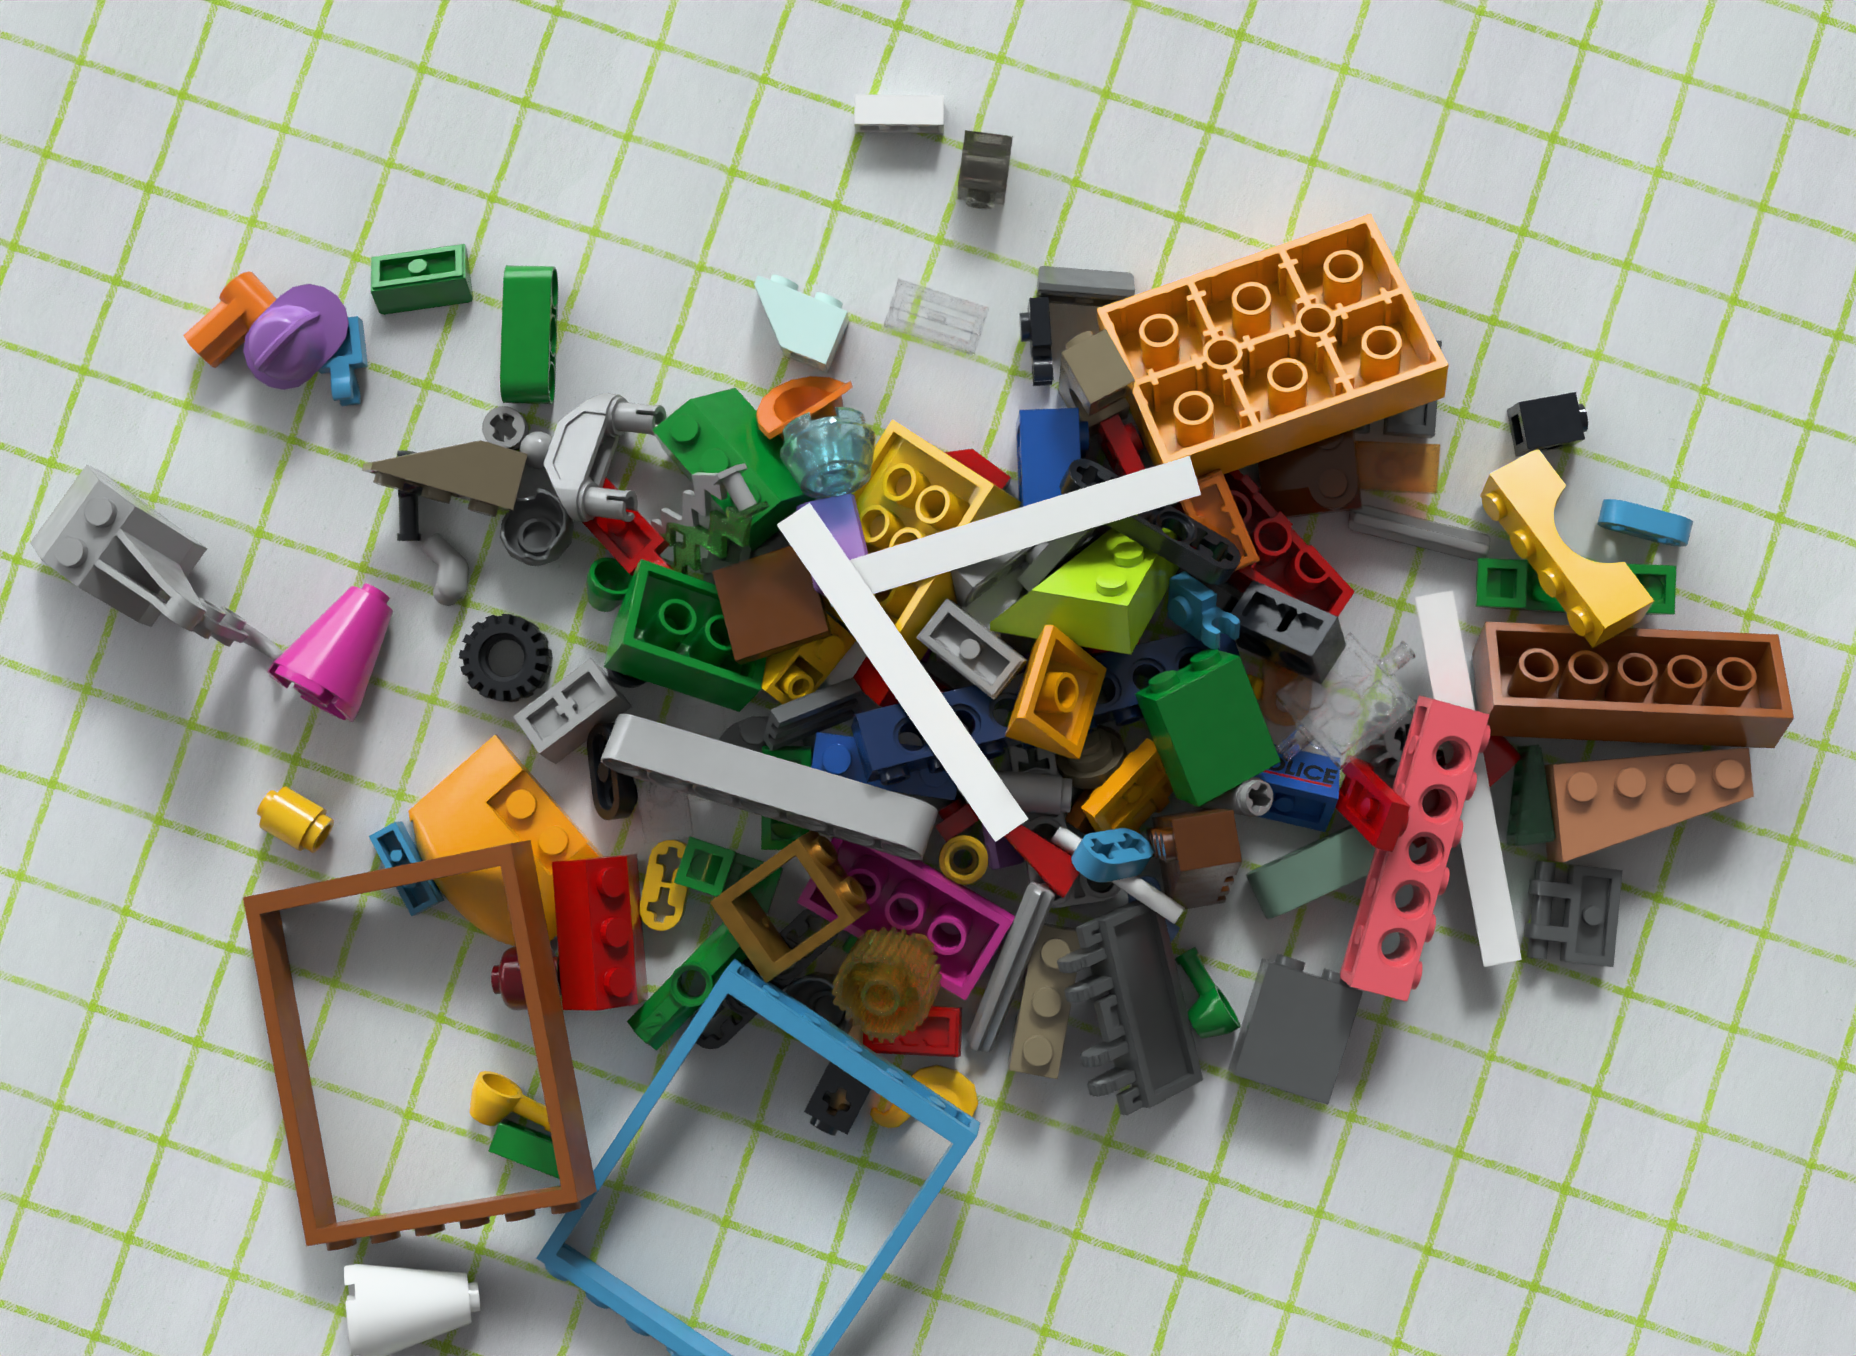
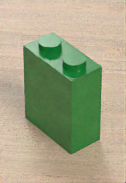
[1135,649,1281,807]

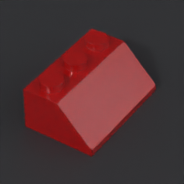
[552,854,648,1011]

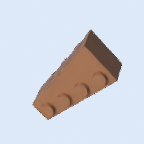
[1538,748,1754,862]

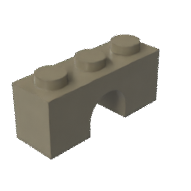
[1058,329,1135,438]
[1007,923,1080,1079]

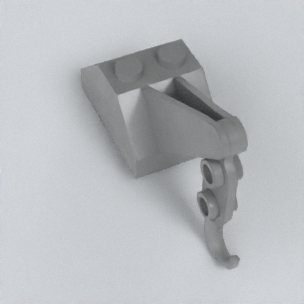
[31,465,283,661]

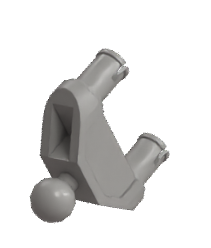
[519,393,667,522]

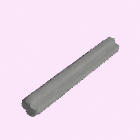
[966,882,1055,1053]

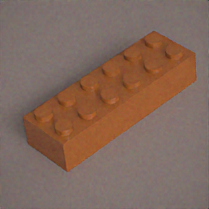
[1472,622,1794,748]

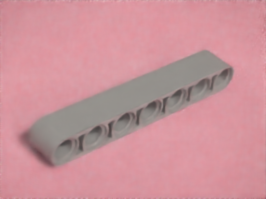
[601,714,938,860]

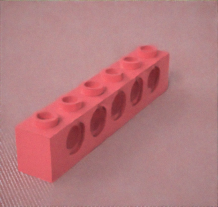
[1340,695,1491,1001]

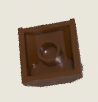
[1258,429,1362,518]

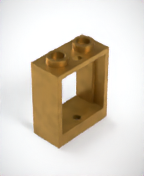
[710,831,871,983]

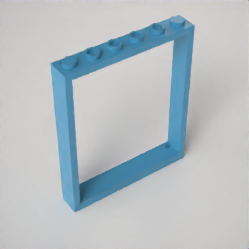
[536,959,980,1356]

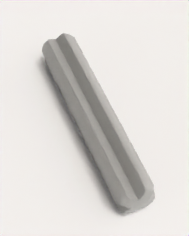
[1348,504,1491,562]

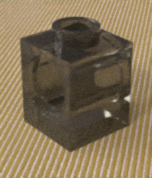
[957,130,1013,209]

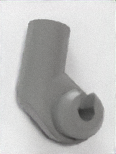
[421,533,469,606]

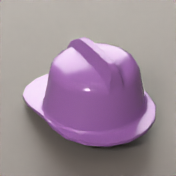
[243,284,349,390]

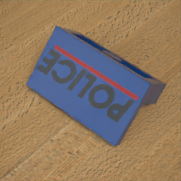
[1254,744,1340,832]

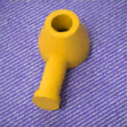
[469,1071,551,1133]

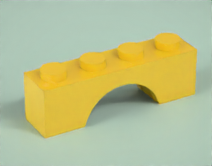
[1480,448,1654,648]

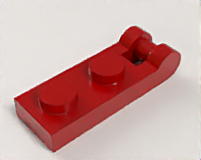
[1335,757,1410,852]

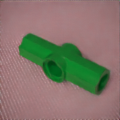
[627,922,748,1051]

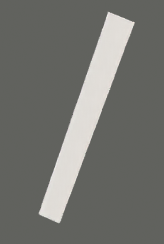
[830,456,1201,607]
[777,503,1028,842]
[1415,590,1522,967]

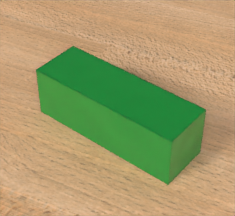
[488,1118,559,1179]

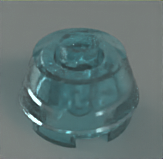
[780,407,876,499]

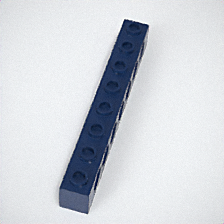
[851,632,1241,785]

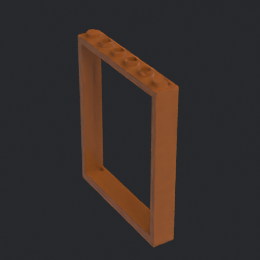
[243,840,597,1251]

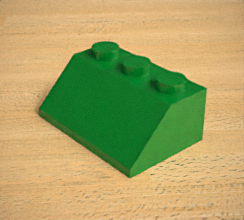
[652,388,827,551]
[604,559,767,712]

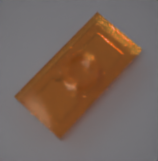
[1356,441,1441,495]

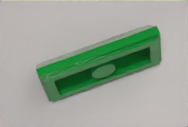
[371,244,473,315]

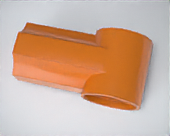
[183,271,277,368]

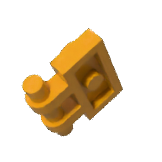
[1081,738,1174,834]

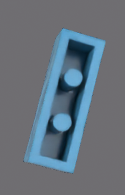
[369,821,444,916]

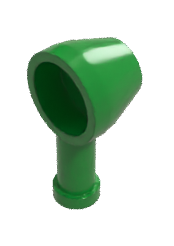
[586,557,633,612]
[1175,947,1241,1039]

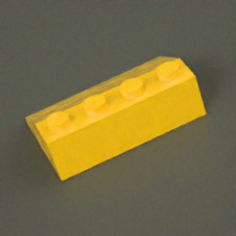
[822,419,1022,661]

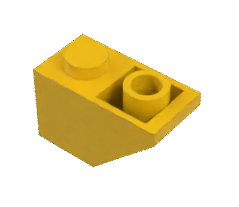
[761,614,856,704]

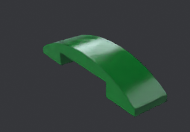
[1475,558,1676,615]

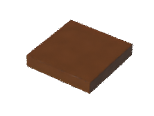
[712,546,832,665]

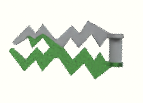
[651,463,769,575]

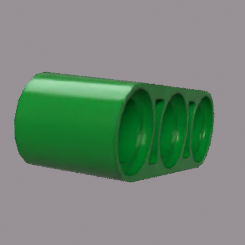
[500,265,558,404]

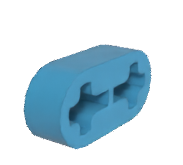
[1597,499,1693,547]
[1071,828,1154,882]

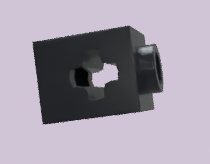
[1507,392,1588,456]
[804,1061,871,1136]

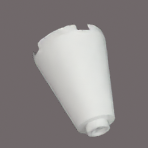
[344,1264,481,1356]

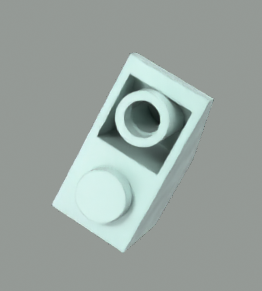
[754,275,849,373]

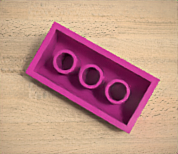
[797,837,1015,1000]

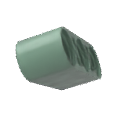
[1246,824,1375,919]

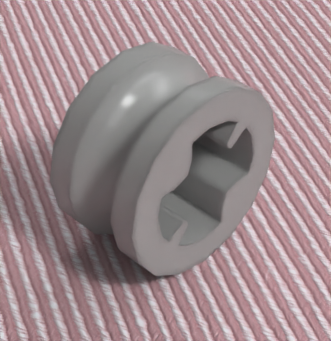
[482,406,529,450]

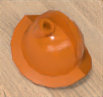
[756,376,853,463]

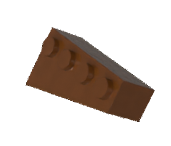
[1146,808,1242,909]

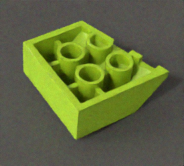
[990,515,1179,655]

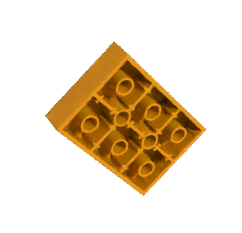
[1096,213,1449,478]

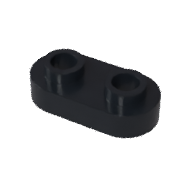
[587,723,638,820]

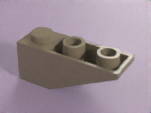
[362,440,528,517]

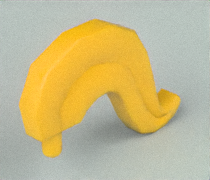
[870,1064,979,1128]

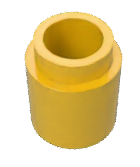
[257,786,334,853]
[939,835,988,885]

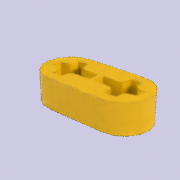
[640,839,690,931]

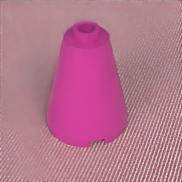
[267,583,393,722]

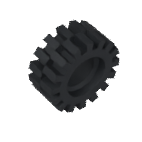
[459,614,553,702]

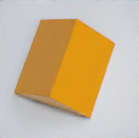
[1005,625,1107,759]

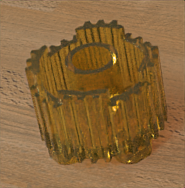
[832,927,942,1043]

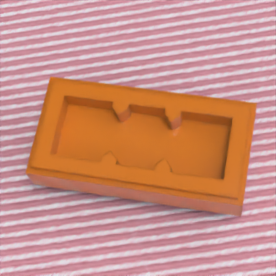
[1180,468,1260,571]

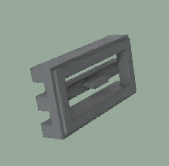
[763,678,862,751]

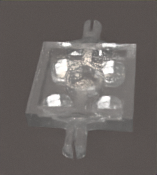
[1275,632,1416,770]

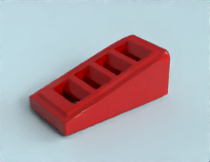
[1004,824,1080,898]

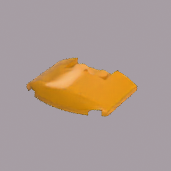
[408,734,604,947]

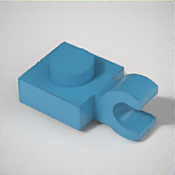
[318,316,368,407]
[1167,571,1240,650]

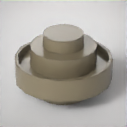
[1055,725,1128,789]

